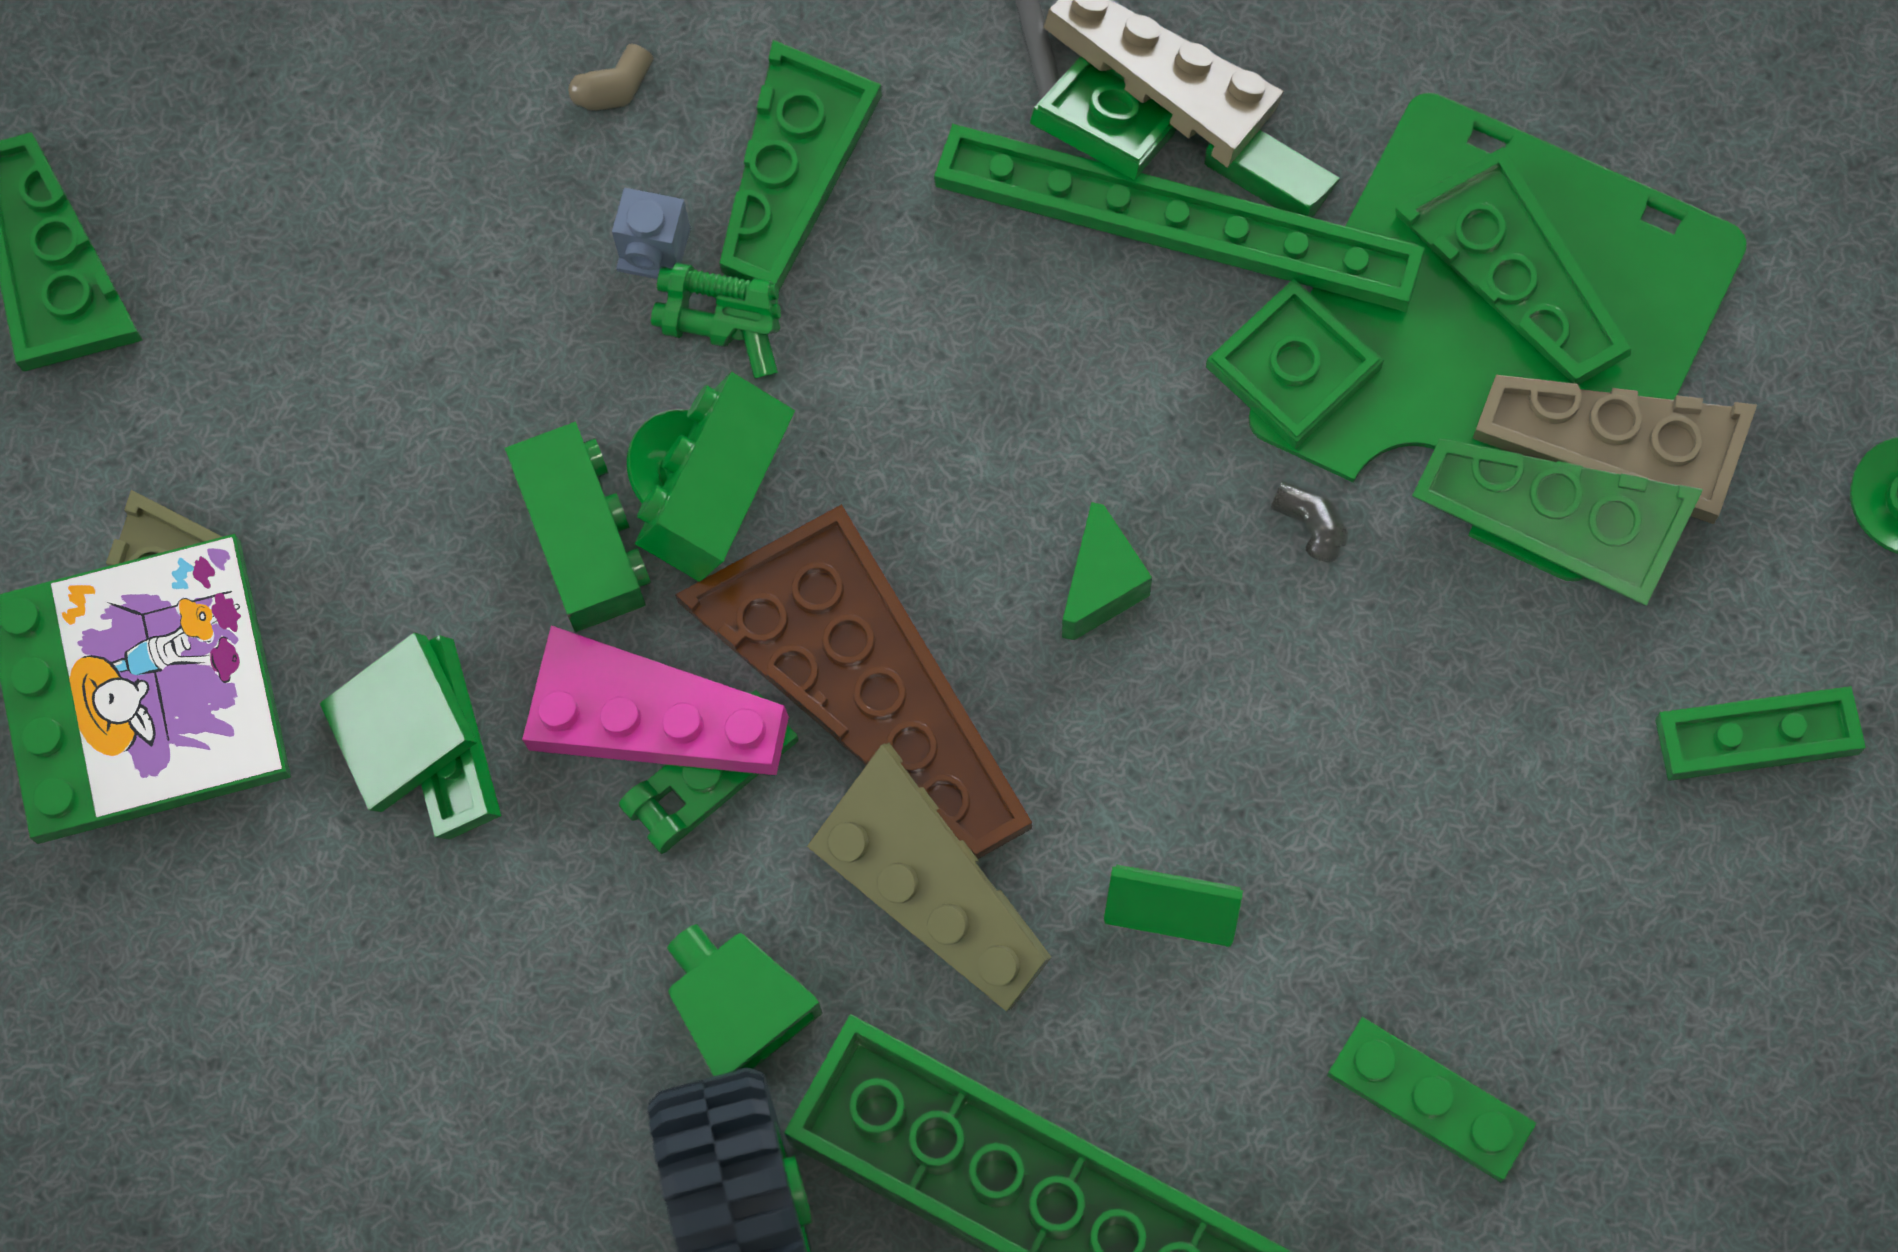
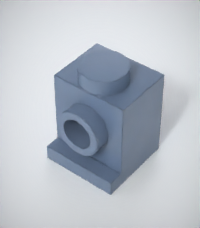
[612,188,691,279]

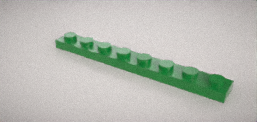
[934,124,1425,312]

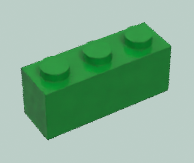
[634,371,796,582]
[505,421,651,633]

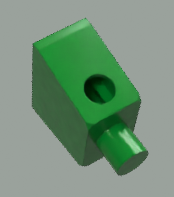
[667,924,823,1076]

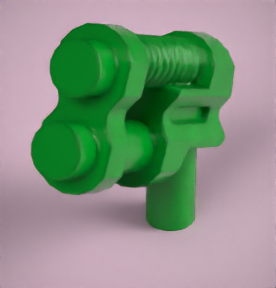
[651,263,781,379]

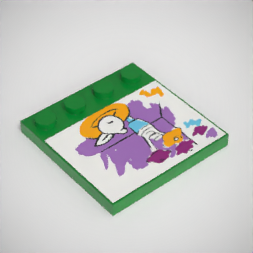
[0,534,291,844]

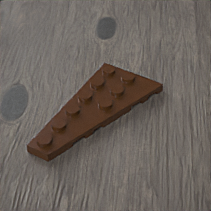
[675,504,1032,859]

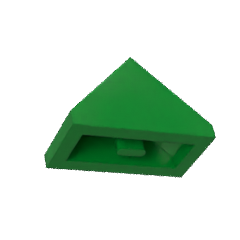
[1062,502,1152,640]

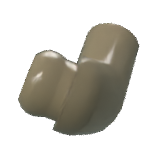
[569,44,654,111]

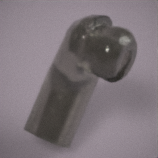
[1271,481,1348,563]

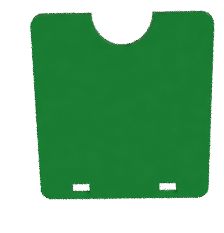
[1249,93,1747,581]

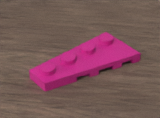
[522,625,789,775]

